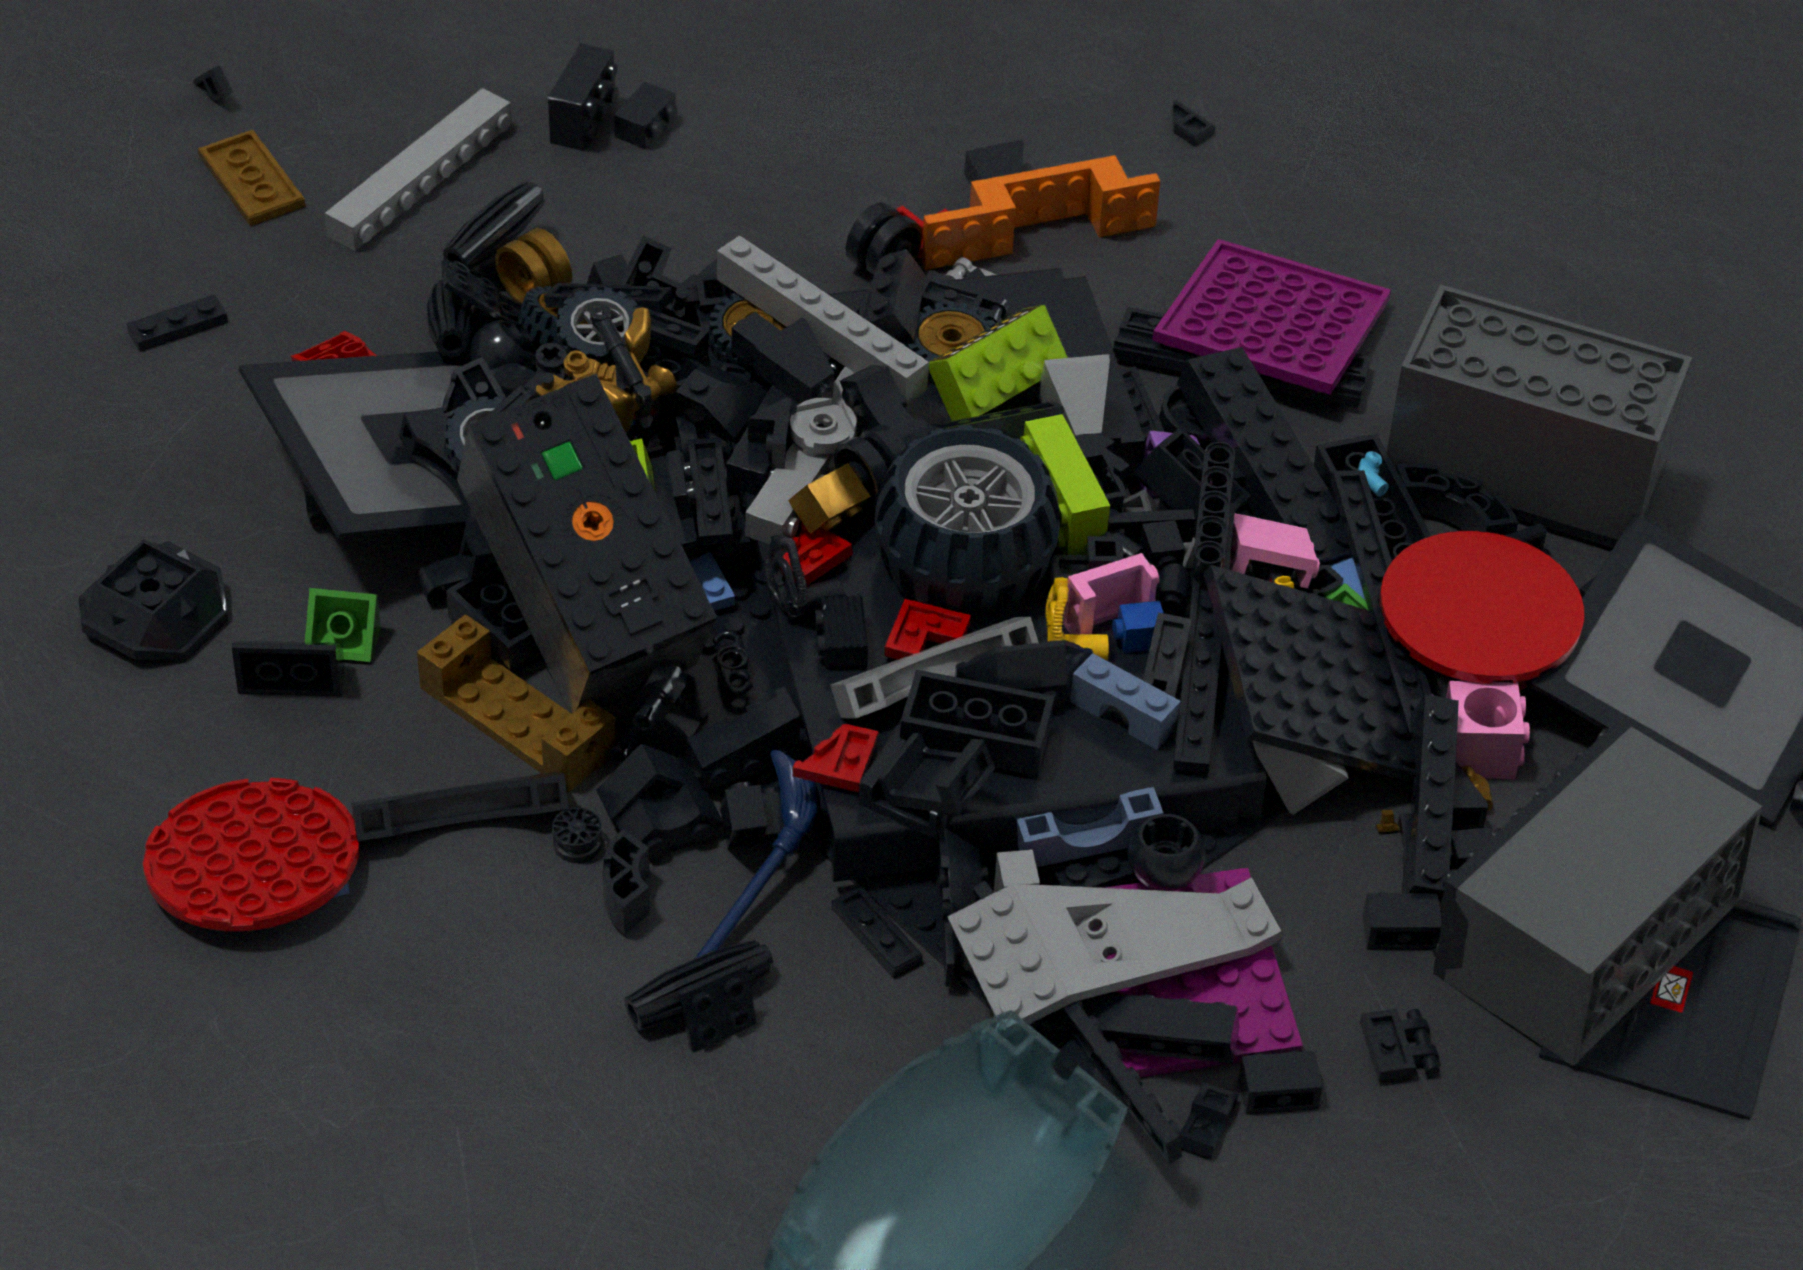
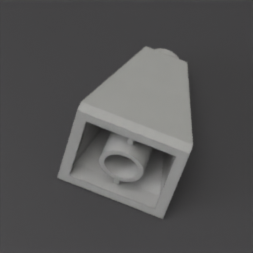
[1037,354,1110,436]
[1252,741,1348,815]

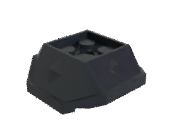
[79,539,228,662]

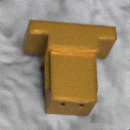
[1376,809,1399,833]

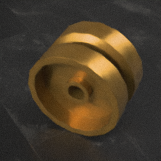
[495,228,573,304]

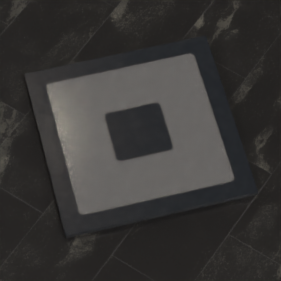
[238,349,472,539]
[1529,514,1803,826]

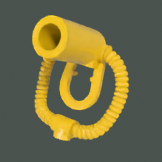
[1045,577,1109,661]

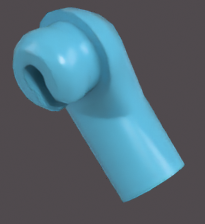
[1358,451,1389,497]

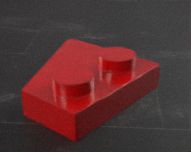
[792,723,879,792]

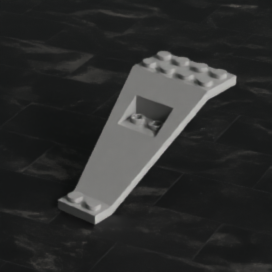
[948,877,1284,1036]

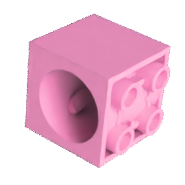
[1446,681,1530,779]

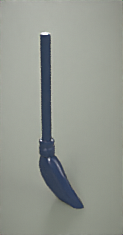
[694,750,820,959]

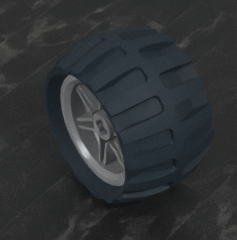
[875,425,1060,616]

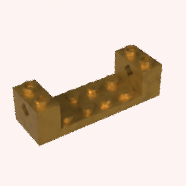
[417,614,616,792]

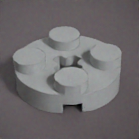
[789,398,856,457]

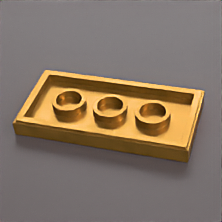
[198,130,306,226]

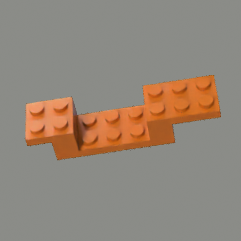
[922,155,1160,270]

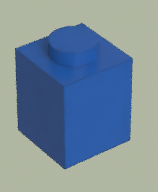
[1112,601,1163,653]

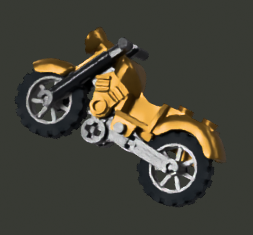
[445,287,678,471]

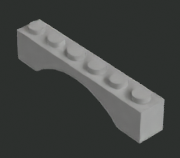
[830,617,1039,718]

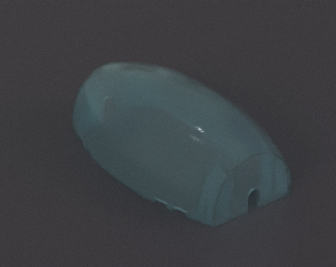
[764,1010,1128,1270]

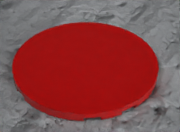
[1380,531,1584,684]
[143,778,359,931]

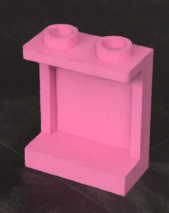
[1229,513,1320,588]
[1063,553,1159,634]

